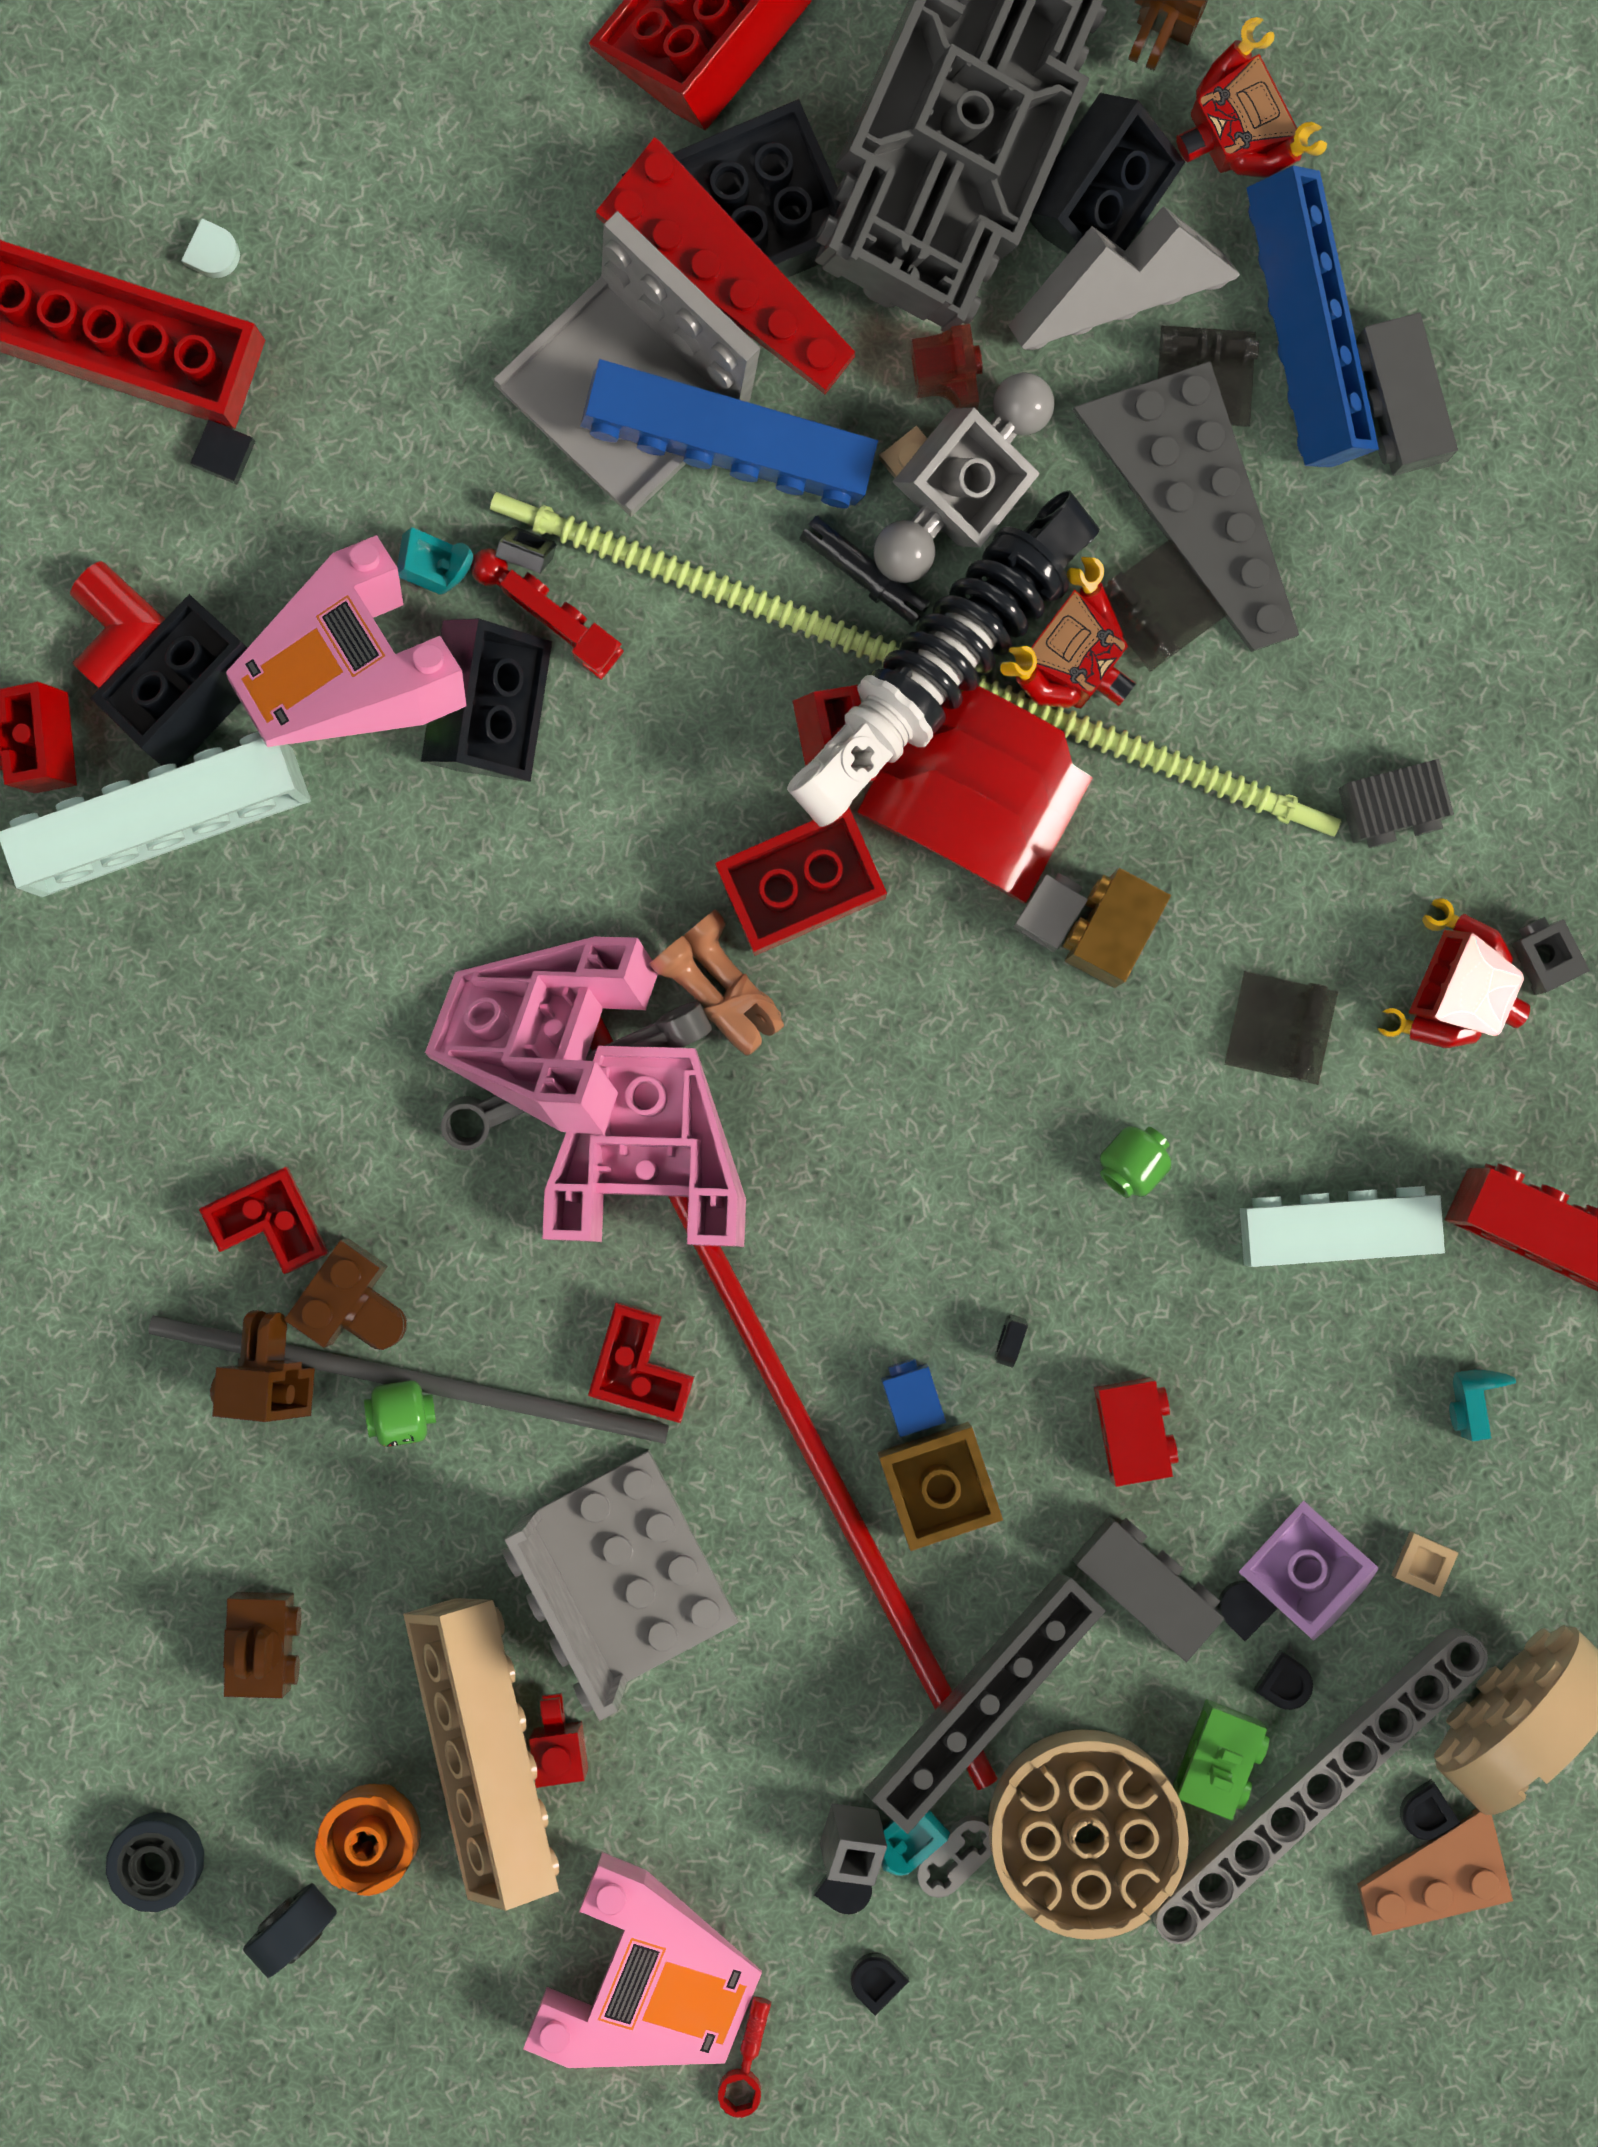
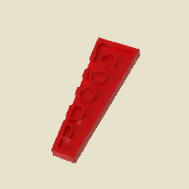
[595,137,855,395]

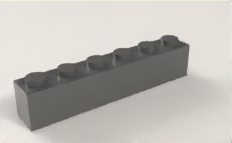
[863,1574,1106,1834]

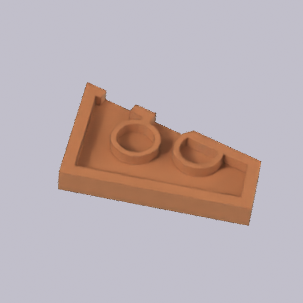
[1357,1808,1513,1936]

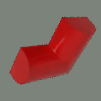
[70,561,165,688]
[199,1167,329,1275]
[588,1302,695,1423]

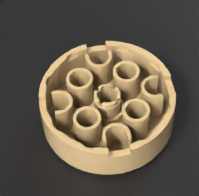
[1434,1625,1598,1815]
[988,1729,1189,1940]

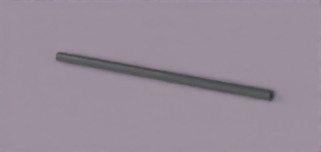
[149,1315,669,1444]

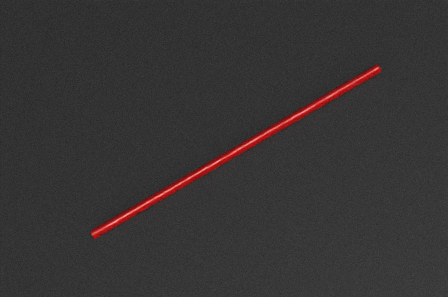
[590,1016,998,1790]

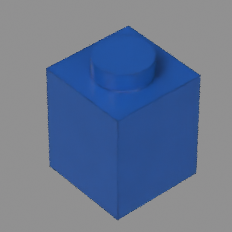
[881,1359,946,1437]

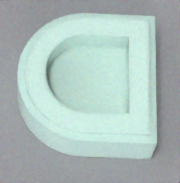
[181,218,240,278]

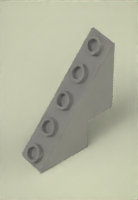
[1008,206,1240,350]

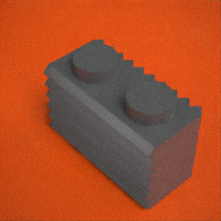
[1339,759,1454,848]

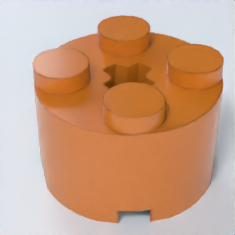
[315,1784,421,1896]

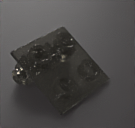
[1157,325,1259,427]
[1104,539,1226,672]
[1224,971,1338,1085]

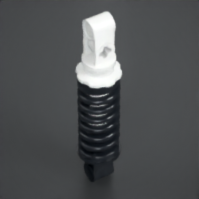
[787,490,1100,827]

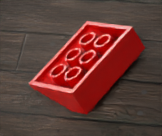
[588,0,812,131]

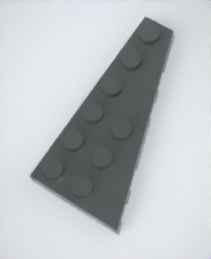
[1072,362,1299,652]

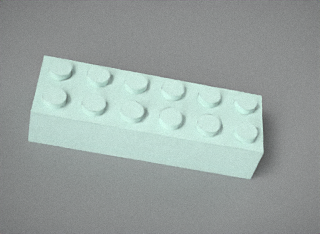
[0,732,311,897]

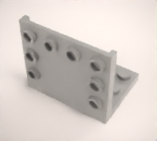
[494,211,760,517]
[503,1450,739,1721]

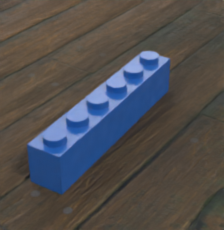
[1246,165,1379,468]
[580,359,878,508]

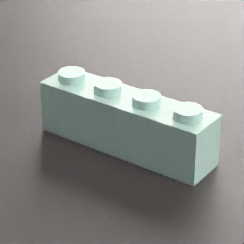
[1240,1186,1445,1267]

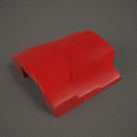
[857,686,1093,904]

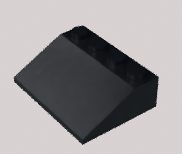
[622,99,840,278]

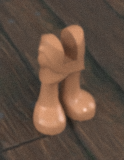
[649,909,784,1056]

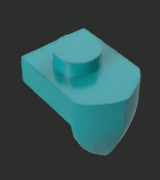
[397,527,473,595]
[1449,1369,1517,1442]
[881,1810,950,1876]

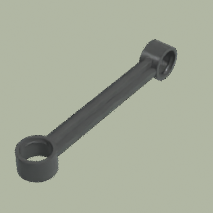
[441,1001,712,1150]

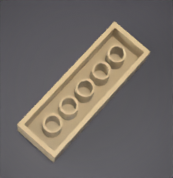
[403,1598,559,1911]

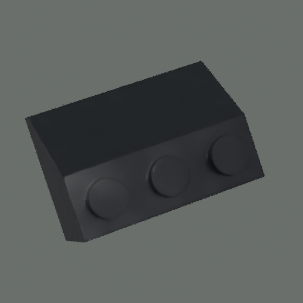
[1029,93,1185,254]
[90,594,247,768]
[421,618,552,782]

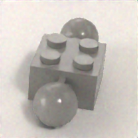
[874,372,1054,583]

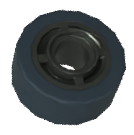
[106,1812,204,1912]
[243,1883,337,1978]

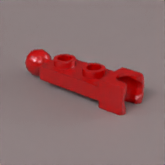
[470,548,624,680]

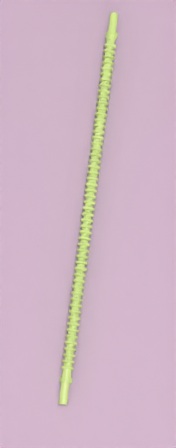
[490,492,1341,837]

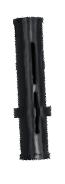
[799,515,931,627]

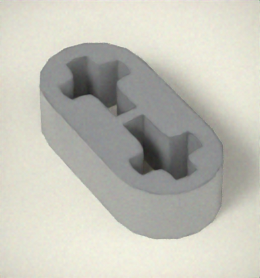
[916,1815,992,1898]

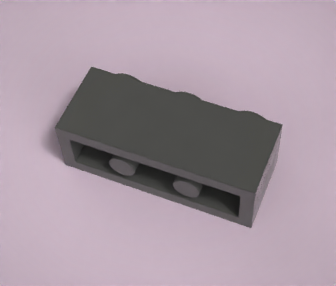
[1356,312,1458,476]
[1072,1516,1225,1663]

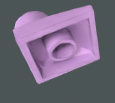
[1239,1501,1379,1641]

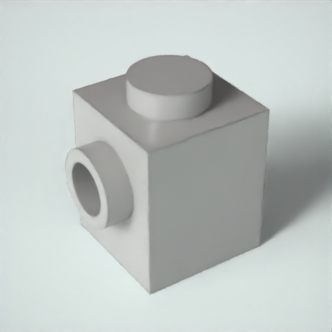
[1013,873,1088,952]

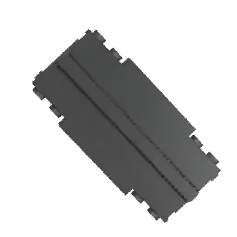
[815,0,1107,335]

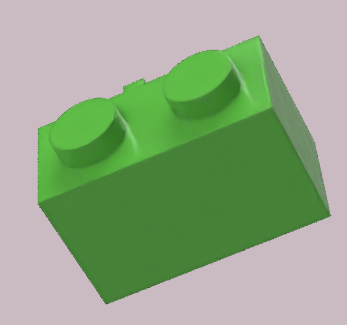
[1172,1699,1270,1821]

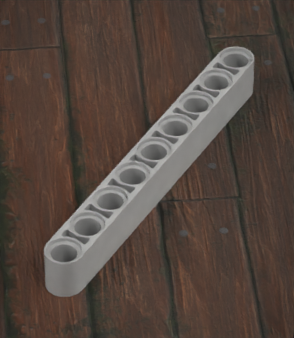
[1151,1628,1488,1944]

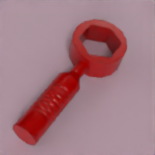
[718,1997,772,2118]

